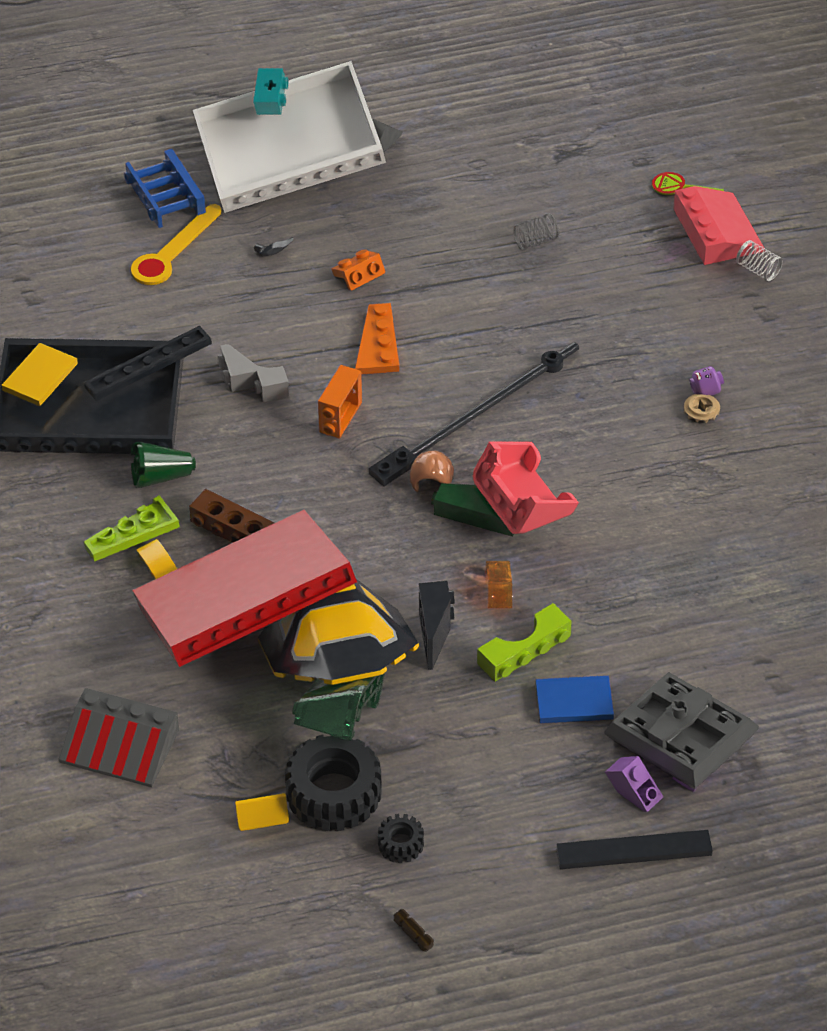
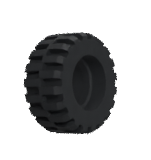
[285,733,382,831]

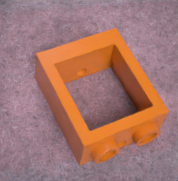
[318,365,362,439]

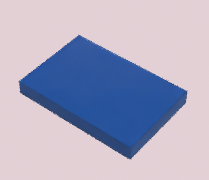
[535,675,614,723]

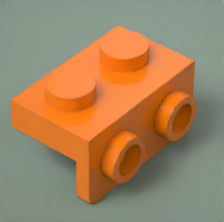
[331,249,385,290]

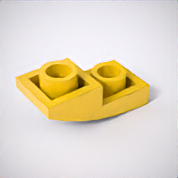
[136,539,177,579]

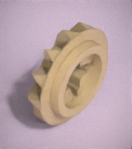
[684,394,720,423]

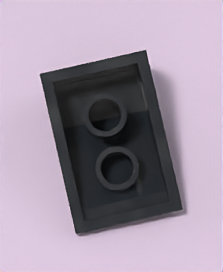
[419,581,455,670]

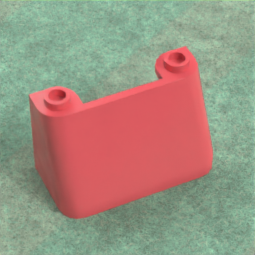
[473,442,579,534]

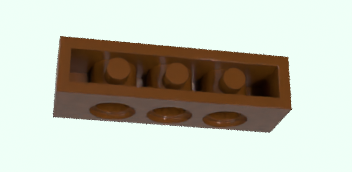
[189,489,274,543]

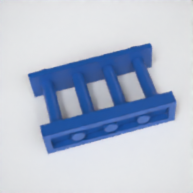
[124,149,206,228]

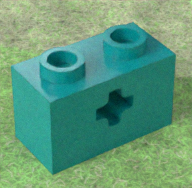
[253,68,289,115]

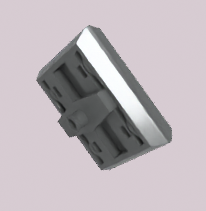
[604,672,759,790]

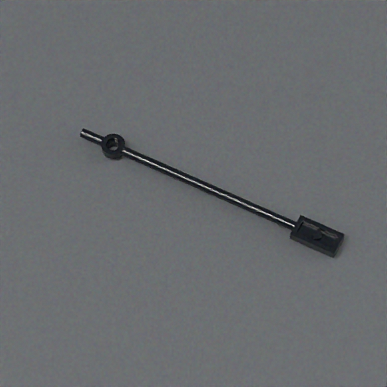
[369,342,579,487]

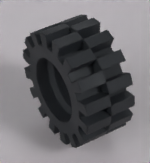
[378,814,424,863]

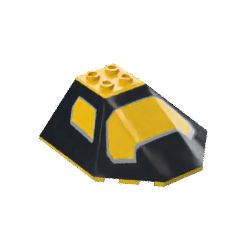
[258,579,419,685]

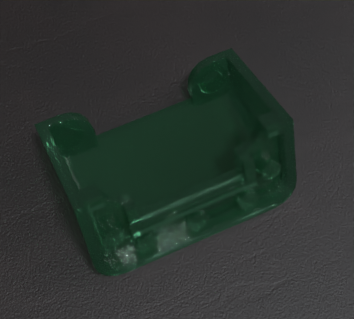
[292,673,385,741]

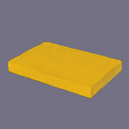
[2,343,78,406]

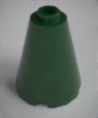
[131,442,196,488]

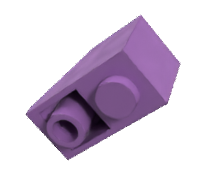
[605,756,663,812]

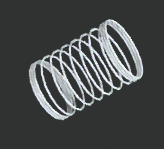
[736,240,783,281]

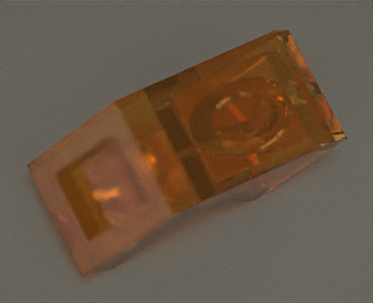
[486,561,512,608]

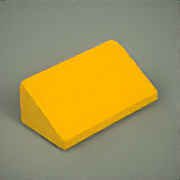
[235,793,289,831]

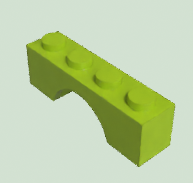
[477,603,572,682]

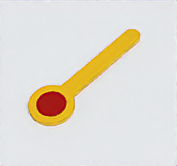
[131,204,221,285]

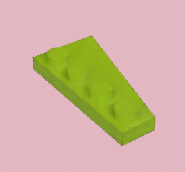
[84,495,180,561]

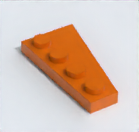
[355,303,399,374]

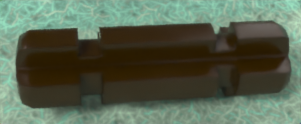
[393,909,434,952]

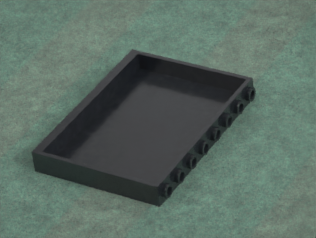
[0,338,184,454]

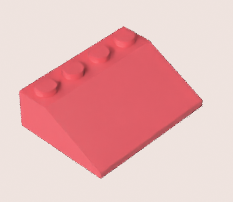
[674,186,765,265]

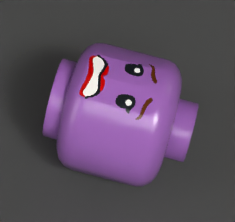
[689,366,724,396]

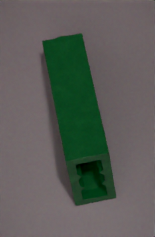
[431,483,514,537]

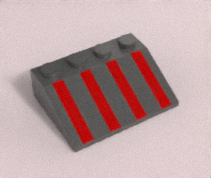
[59,688,179,787]

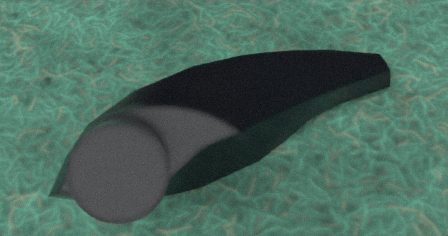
[254,237,294,256]

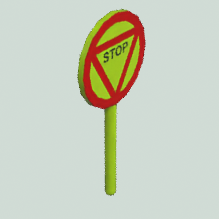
[652,172,724,195]

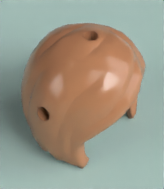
[410,451,454,492]

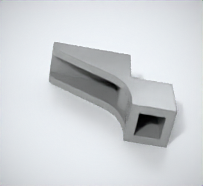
[218,344,289,402]

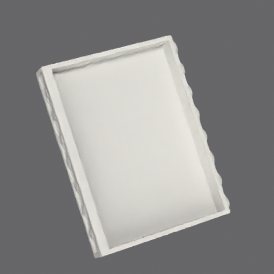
[193,61,386,213]

